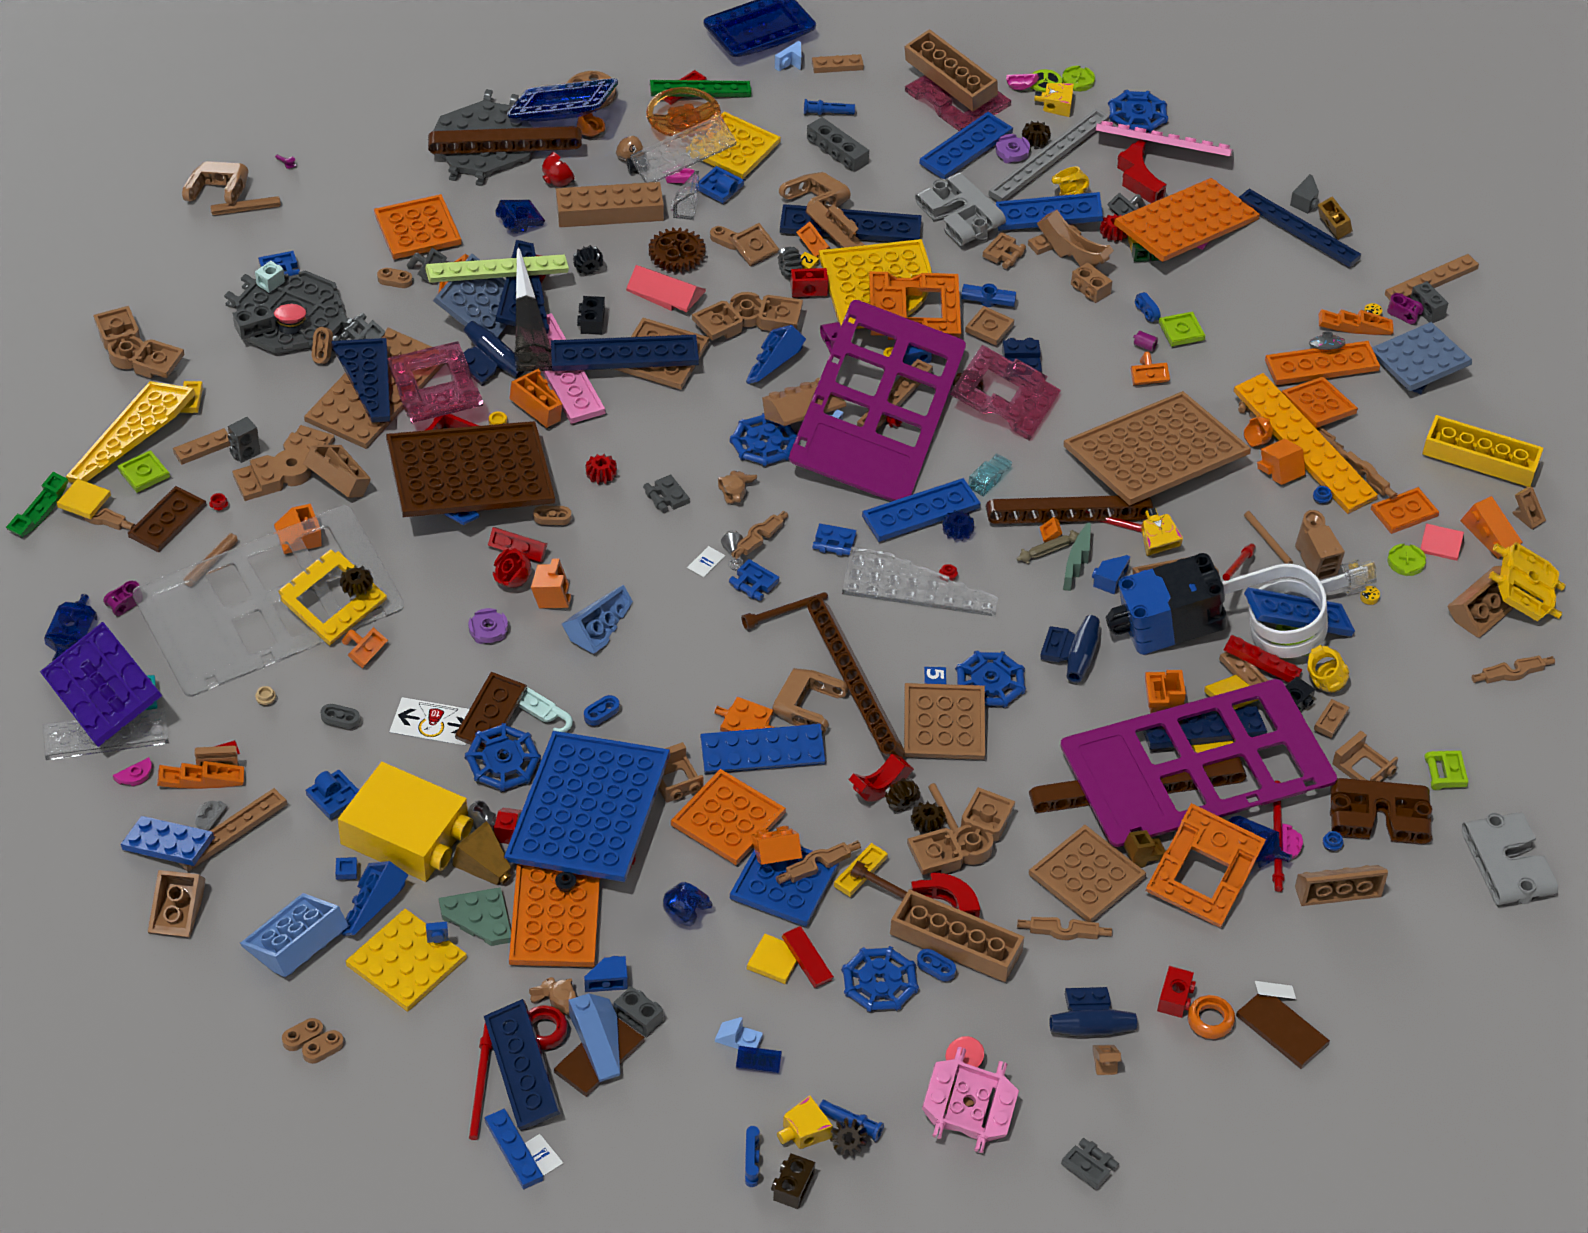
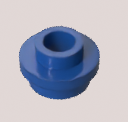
[1313,486,1332,503]
[1323,831,1344,851]

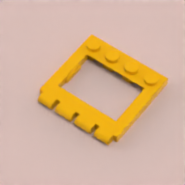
[278,549,387,646]

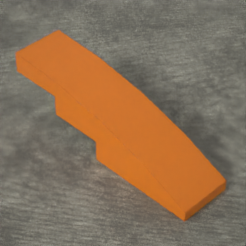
[1318,309,1394,335]
[157,761,244,789]

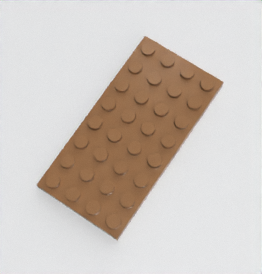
[304,328,449,449]

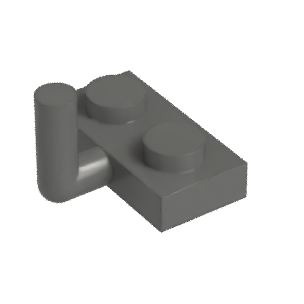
[1107,192,1146,216]
[407,248,447,284]

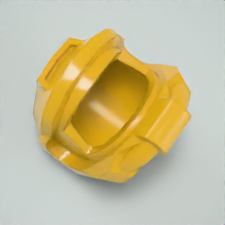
[1051,166,1089,196]
[1307,645,1350,693]

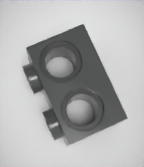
[1410,281,1449,323]
[232,303,276,340]
[227,417,261,463]
[614,986,663,1038]

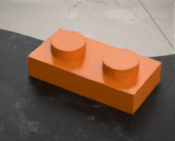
[796,222,831,258]

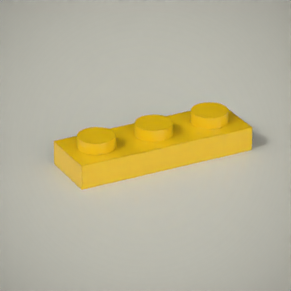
[834,843,888,897]

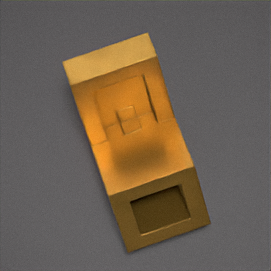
[1124,830,1166,867]

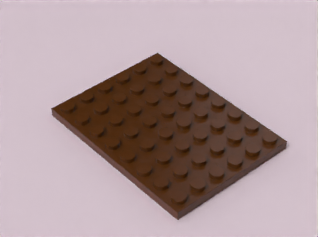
[386,421,555,517]

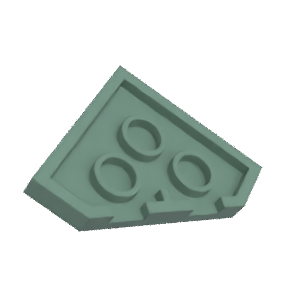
[439,887,511,946]

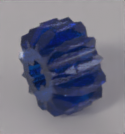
[942,510,974,541]

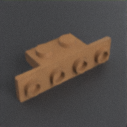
[806,199,864,248]

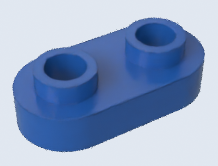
[1135,292,1161,322]
[584,695,619,726]
[917,949,956,981]

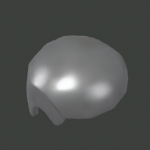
[468,800,496,829]

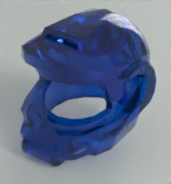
[663,882,713,926]

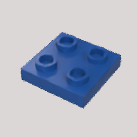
[695,166,744,203]
[306,770,359,820]

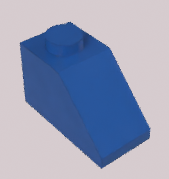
[1092,555,1131,594]
[584,956,628,992]

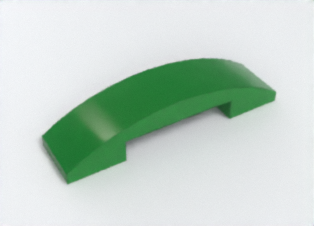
[6,472,69,537]

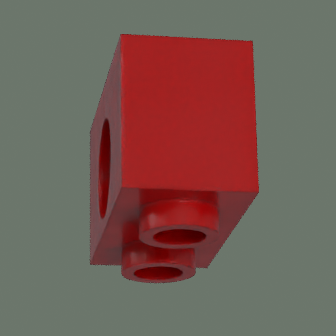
[790,268,828,297]
[1157,966,1196,1018]

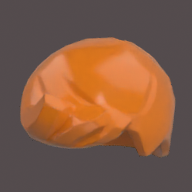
[577,111,605,137]
[1244,416,1273,447]

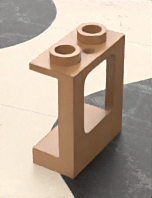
[1332,731,1398,782]
[658,742,704,803]

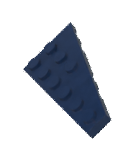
[495,240,549,334]
[331,338,390,423]

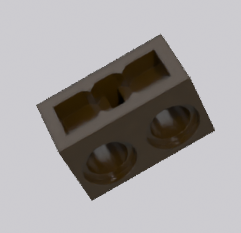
[771,1153,816,1209]

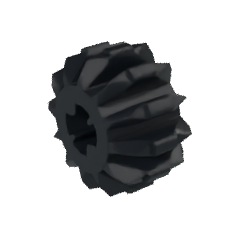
[573,245,603,275]

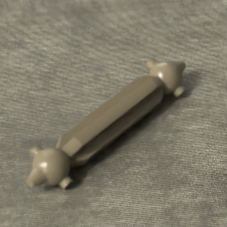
[1016,530,1079,564]

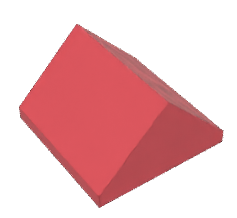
[1420,523,1464,561]

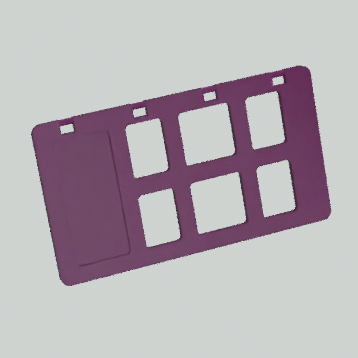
[789,300,966,501]
[1060,679,1337,847]

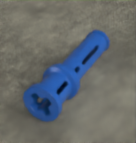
[804,99,855,115]
[819,1099,884,1141]

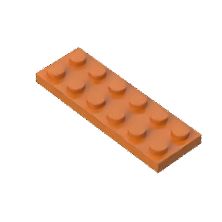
[1265,341,1380,385]

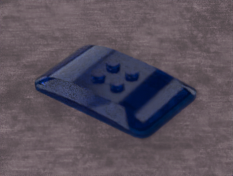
[703,0,816,57]
[507,78,619,122]

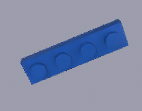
[484,1108,544,1190]

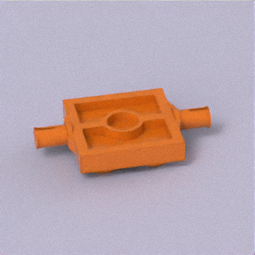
[714,697,775,732]

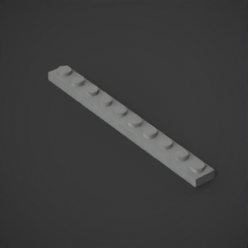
[989,109,1109,201]

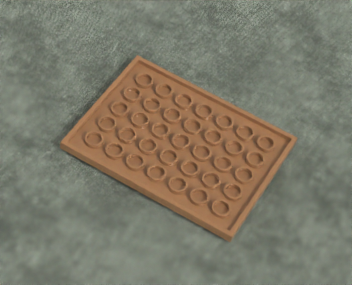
[1064,391,1251,505]

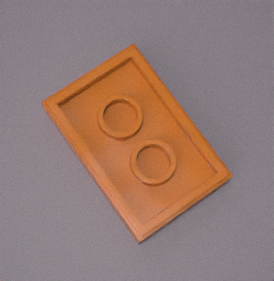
[1371,487,1439,534]

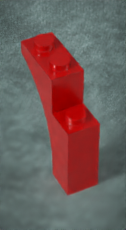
[1117,139,1167,203]

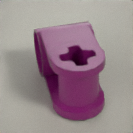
[1387,293,1424,324]
[820,322,841,353]
[103,580,143,616]

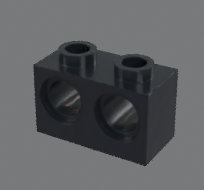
[577,296,605,335]

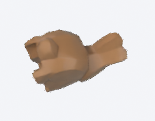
[718,471,757,504]
[529,977,576,1015]

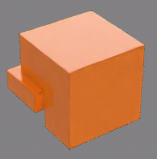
[1257,439,1305,485]
[531,558,572,608]
[1145,670,1186,713]

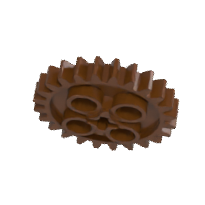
[649,227,706,272]

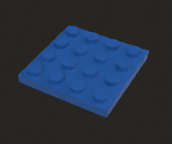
[730,847,839,927]

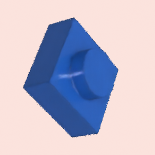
[335,857,357,880]
[426,922,449,943]

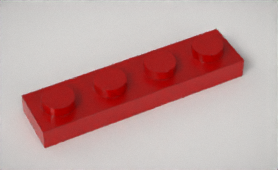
[1224,635,1303,682]

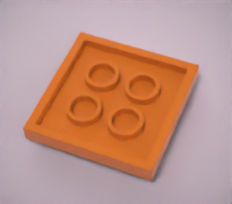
[1282,377,1358,428]

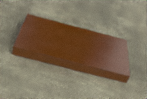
[128,486,206,553]
[455,672,527,749]
[1236,994,1330,1069]
[554,1017,645,1097]

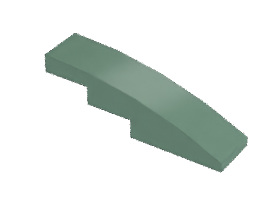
[1063,523,1091,591]

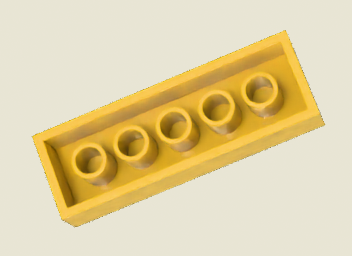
[1422,415,1544,487]

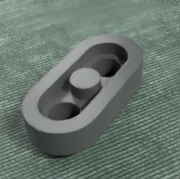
[320,704,360,729]

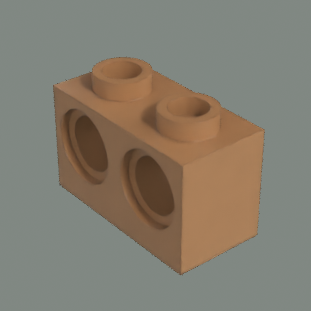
[1071,262,1112,303]

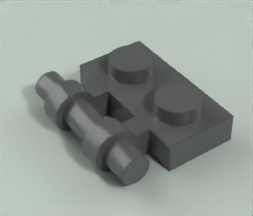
[340,313,386,340]
[643,474,690,513]
[1061,1138,1119,1189]

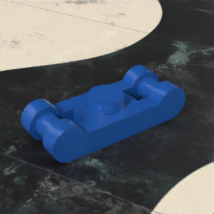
[745,1126,760,1187]

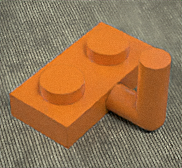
[1130,352,1170,385]
[342,627,388,668]

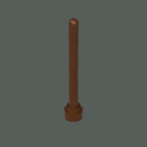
[741,592,828,630]
[850,861,907,899]

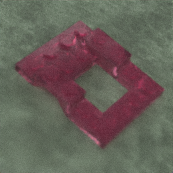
[905,75,1011,131]
[387,341,483,423]
[950,345,1061,441]

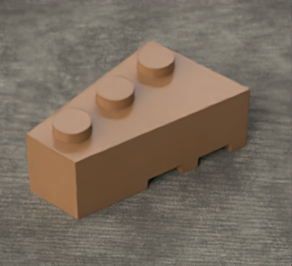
[303,445,371,498]

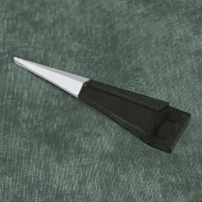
[514,248,552,371]

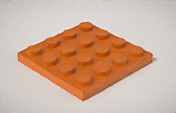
[374,194,462,260]
[671,769,786,866]

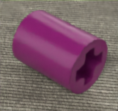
[1133,331,1158,352]

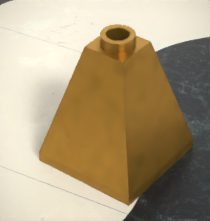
[452,821,511,885]

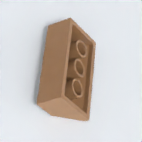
[762,378,846,426]
[1447,565,1523,638]
[1295,865,1388,906]

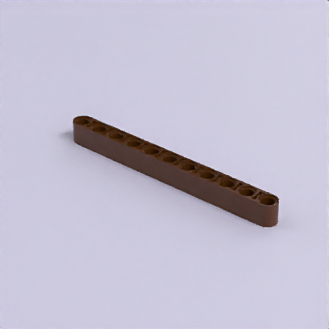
[807,596,905,758]
[1029,757,1247,813]

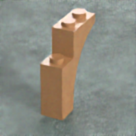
[1036,210,1114,267]

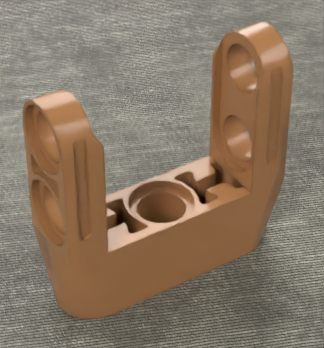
[182,161,249,204]
[779,172,851,209]
[772,668,849,734]

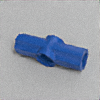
[961,283,1017,307]

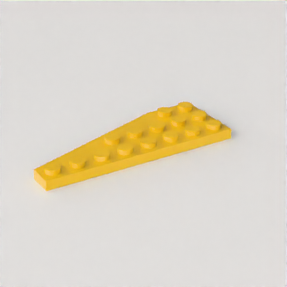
[66,381,196,483]

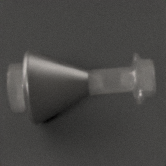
[721,530,743,571]

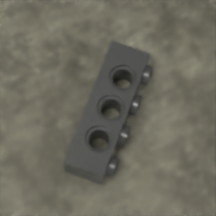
[807,117,870,172]

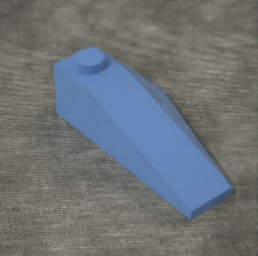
[562,585,633,654]
[568,993,620,1082]

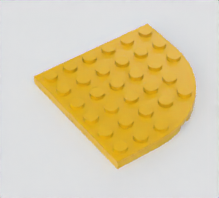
[818,239,931,329]

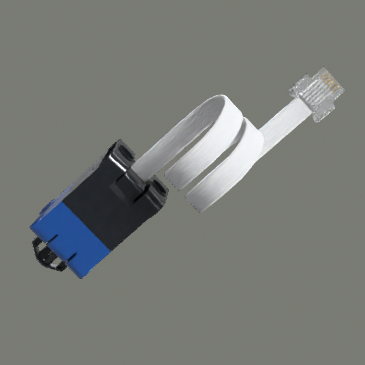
[1105,553,1377,658]

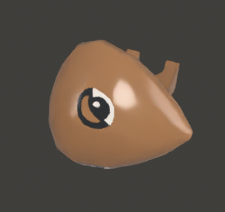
[616,136,643,161]

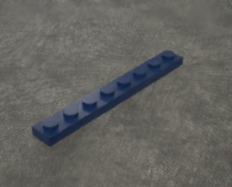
[1239,188,1361,267]

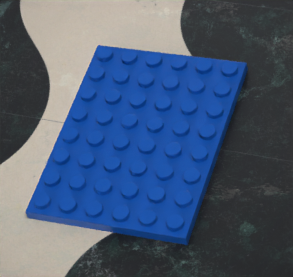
[504,731,670,882]

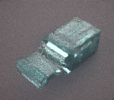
[968,454,1012,497]

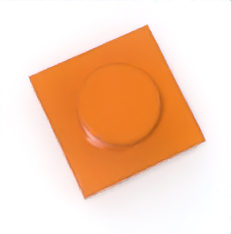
[1040,517,1062,542]

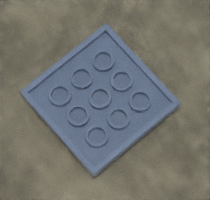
[433,254,508,337]
[1372,322,1472,391]

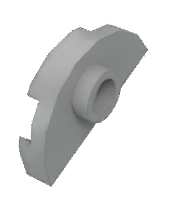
[195,800,227,831]

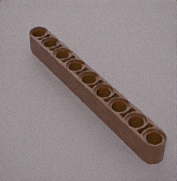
[428,126,582,154]
[985,496,1154,524]

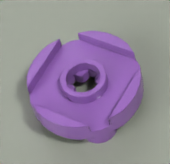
[996,134,1030,164]
[468,608,508,644]

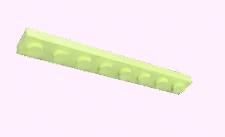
[425,254,569,283]

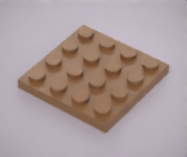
[614,318,709,390]
[904,683,985,760]
[1029,825,1146,922]

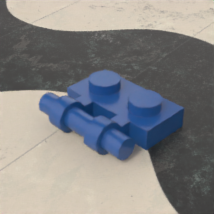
[258,251,300,276]
[812,523,856,556]
[729,559,779,601]

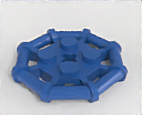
[1108,89,1169,133]
[730,413,797,467]
[955,650,1026,708]
[464,723,541,792]
[841,946,919,1012]

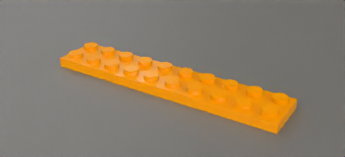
[1233,373,1378,514]

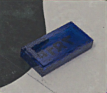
[736,1046,782,1074]

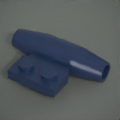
[456,321,526,386]
[1040,615,1100,683]
[1049,987,1137,1036]

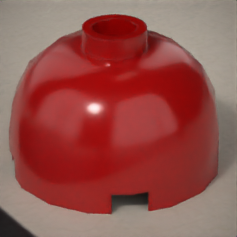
[542,152,575,187]
[493,548,532,588]

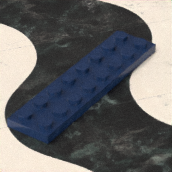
[780,204,922,242]
[551,334,699,371]

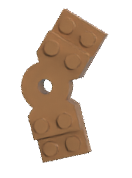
[692,292,803,340]
[93,306,185,378]
[232,425,335,501]
[907,787,1015,875]

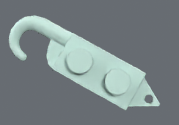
[518,687,573,732]

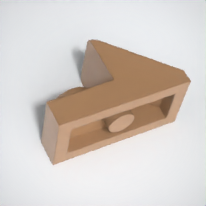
[1512,487,1546,529]
[1093,1045,1121,1075]

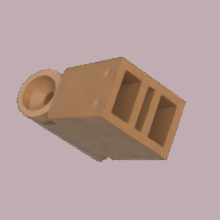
[1295,510,1345,580]

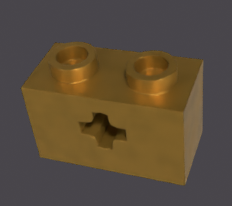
[1318,196,1353,240]

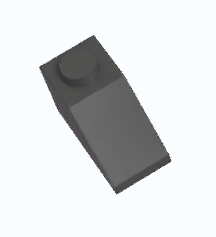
[1290,174,1319,214]

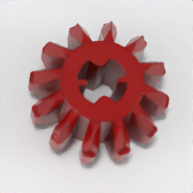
[1100,213,1127,242]
[585,453,617,484]

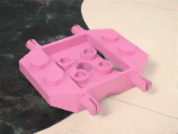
[922,1047,1019,1153]

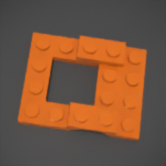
[869,271,961,340]
[1145,803,1266,928]

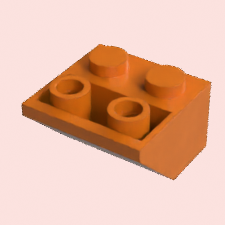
[274,503,322,554]
[751,826,802,865]

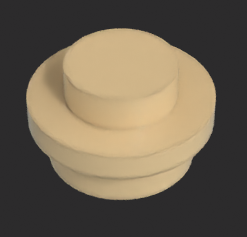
[255,686,276,705]

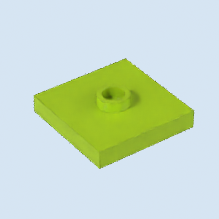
[1159,312,1206,347]
[117,450,170,493]

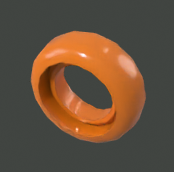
[1188,995,1235,1039]

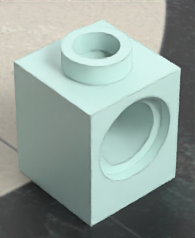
[255,261,285,293]

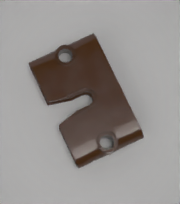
[1329,778,1433,844]

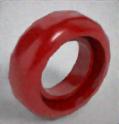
[529,1005,568,1050]

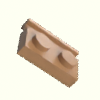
[195,746,239,766]

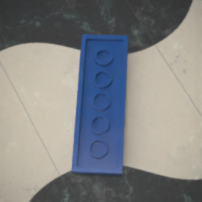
[919,112,1013,179]
[996,192,1103,231]
[862,478,981,542]
[1244,587,1355,636]
[700,724,825,774]

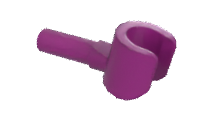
[275,154,297,169]

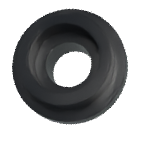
[555,872,576,892]

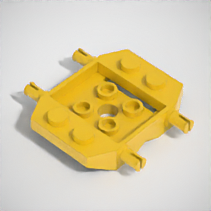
[1488,542,1566,621]

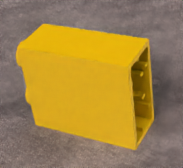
[338,761,473,882]

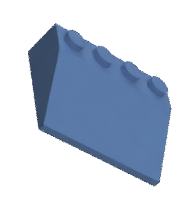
[240,893,349,977]

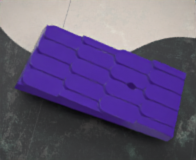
[40,622,163,747]

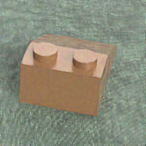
[148,870,206,938]

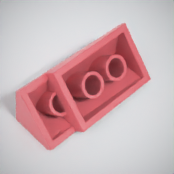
[626,265,706,312]

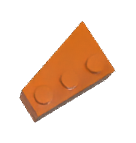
[509,368,562,428]
[1460,496,1523,559]

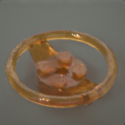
[646,87,721,139]

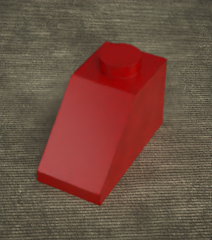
[494,808,522,844]

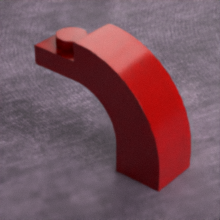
[848,754,914,802]
[911,873,980,918]

